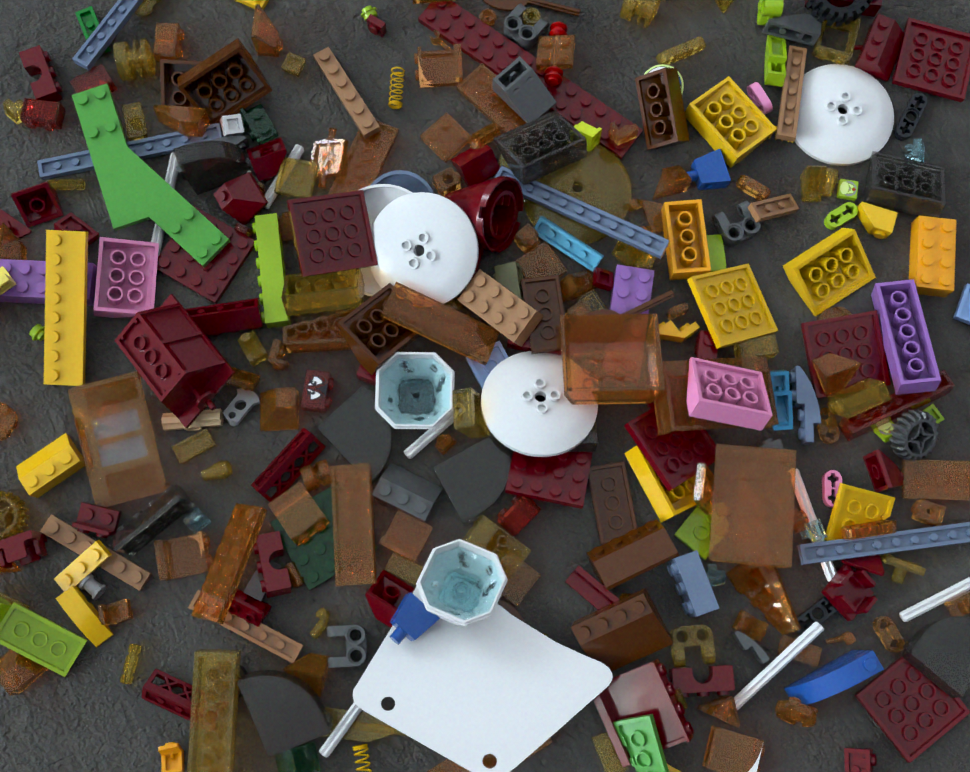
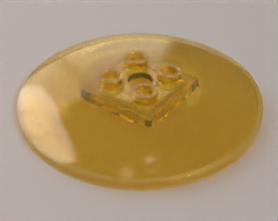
[523,140,632,244]

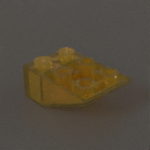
[463,515,531,583]

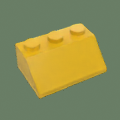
[16,433,87,498]

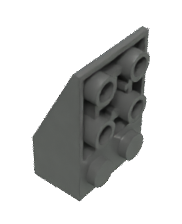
[492,56,557,126]

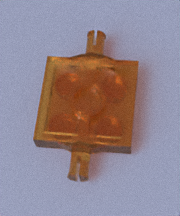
[307,128,348,189]

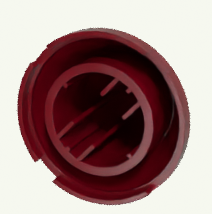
[444,176,524,252]

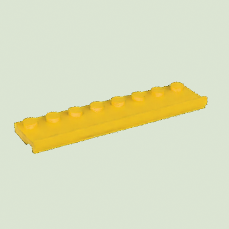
[44,230,88,386]

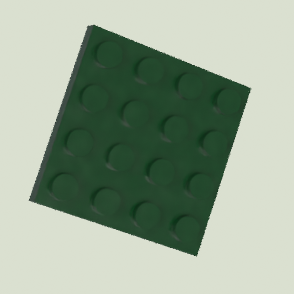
[270,482,379,591]

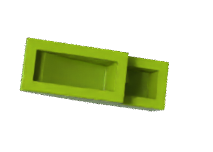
[764,35,787,87]

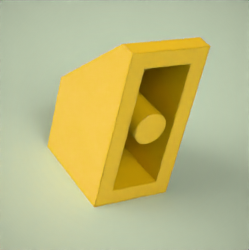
[857,202,898,239]

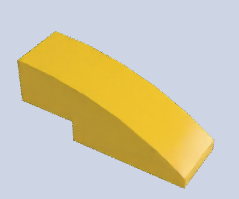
[55,586,114,647]

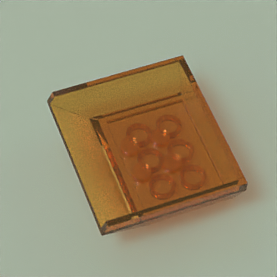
[559,314,665,405]

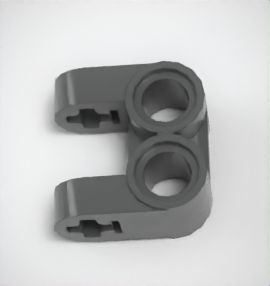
[503,3,550,50]
[712,201,761,247]
[327,625,368,668]

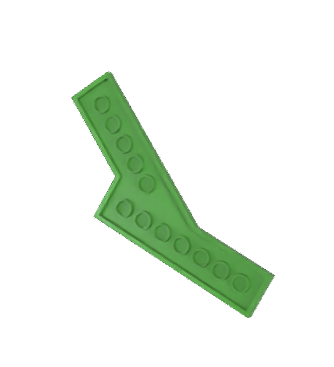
[72,84,230,268]

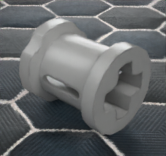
[79,574,107,600]

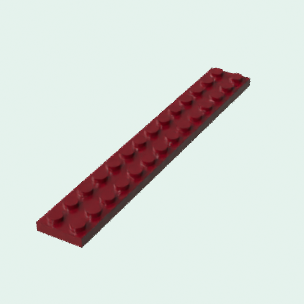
[418,0,643,160]

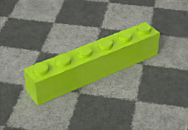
[252,213,291,328]

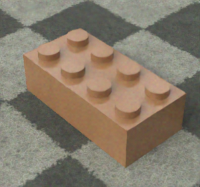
[458,269,544,347]

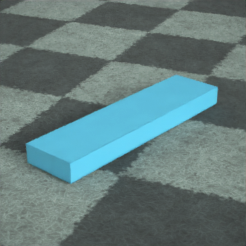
[532,216,604,272]

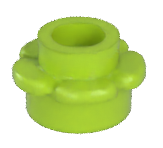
[361,5,378,22]
[29,324,45,341]

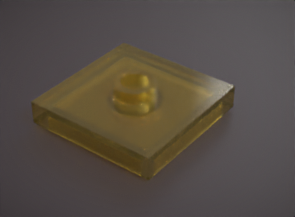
[274,157,319,198]

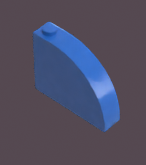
[784,650,884,706]

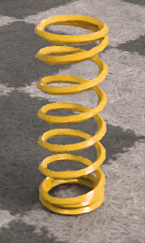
[388,67,405,109]
[352,744,372,772]

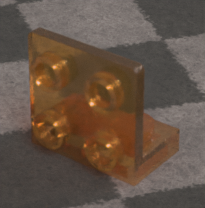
[379,510,433,563]

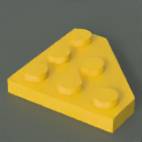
[824,483,895,541]

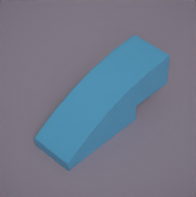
[766,370,793,430]

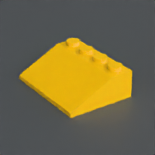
[685,76,777,168]
[783,228,876,316]
[624,445,715,523]

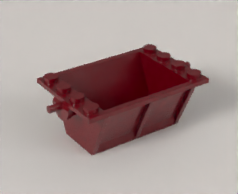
[114,294,235,428]

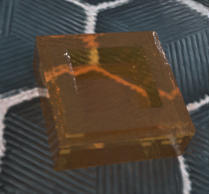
[666,303,689,320]

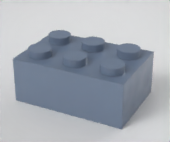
[667,550,719,618]

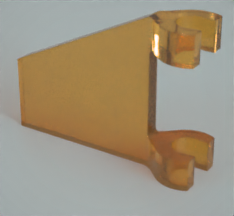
[627,199,663,233]

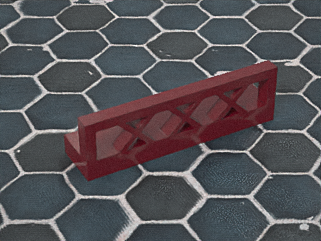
[251,427,326,505]
[565,566,620,610]
[141,669,228,732]

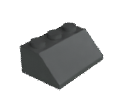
[372,463,443,523]

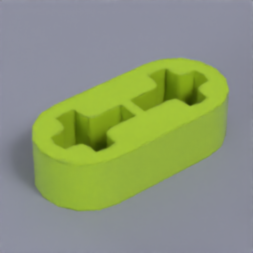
[824,202,858,230]

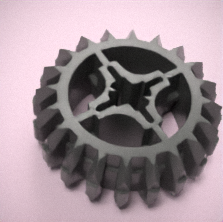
[889,409,940,462]

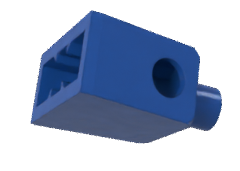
[684,149,731,190]
[390,592,440,645]

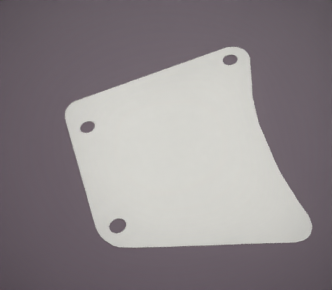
[353,573,613,772]

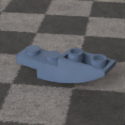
[789,366,821,445]

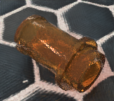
[283,562,305,589]

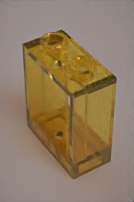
[812,18,861,65]
[827,378,891,419]
[453,388,490,439]

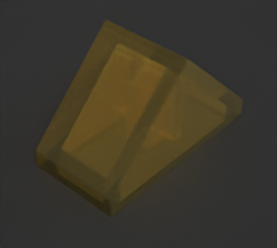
[800,165,827,202]

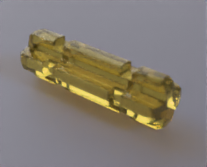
[48,179,85,190]
[120,644,141,684]

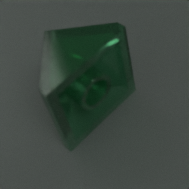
[274,741,321,772]

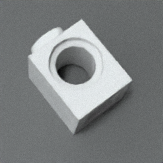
[220,114,244,137]

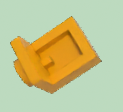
[158,742,184,772]

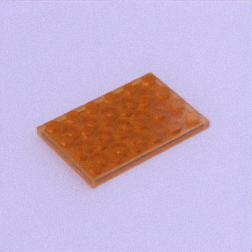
[708,444,796,569]

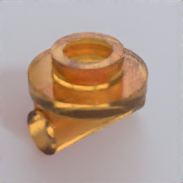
[435,434,457,456]

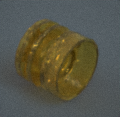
[619,0,661,28]
[113,38,156,82]

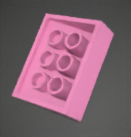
[94,237,159,318]
[686,357,773,431]

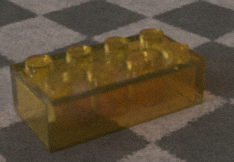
[281,268,365,316]

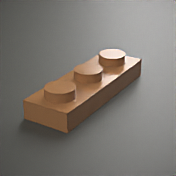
[747,193,799,223]

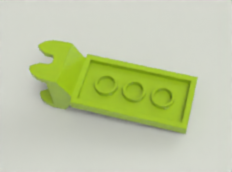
[0,597,87,677]

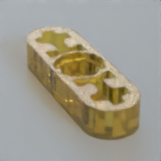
[656,36,706,65]

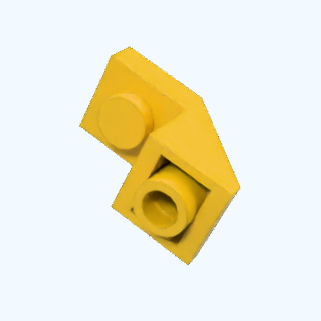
[653,320,700,343]

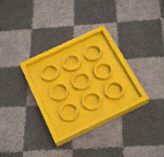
[687,263,778,349]

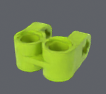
[757,0,784,26]

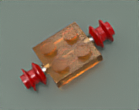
[536,21,575,86]

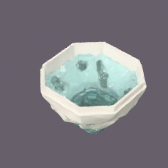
[375,352,455,429]
[416,539,508,627]

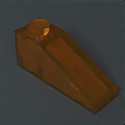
[153,105,210,137]

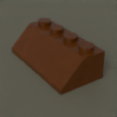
[635,67,690,150]
[587,519,679,591]

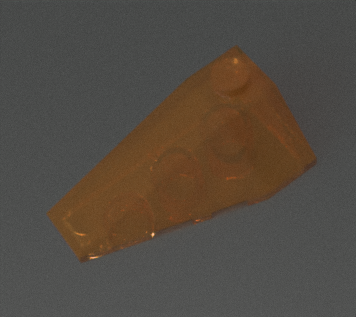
[726,551,801,635]

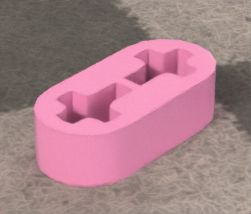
[747,82,773,115]
[822,470,842,508]

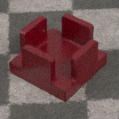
[0,530,48,569]
[821,564,878,621]

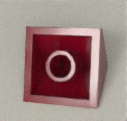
[451,142,500,186]
[11,181,64,228]

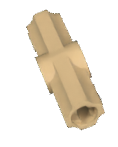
[161,408,224,431]

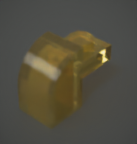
[612,240,657,269]

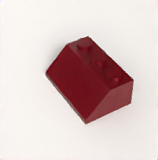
[854,13,904,82]

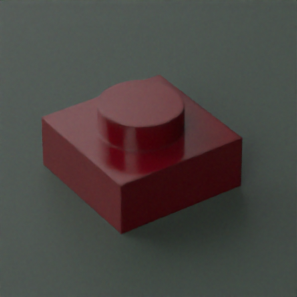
[367,14,387,37]
[593,267,613,291]

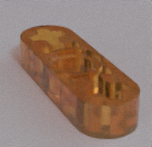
[841,520,897,539]

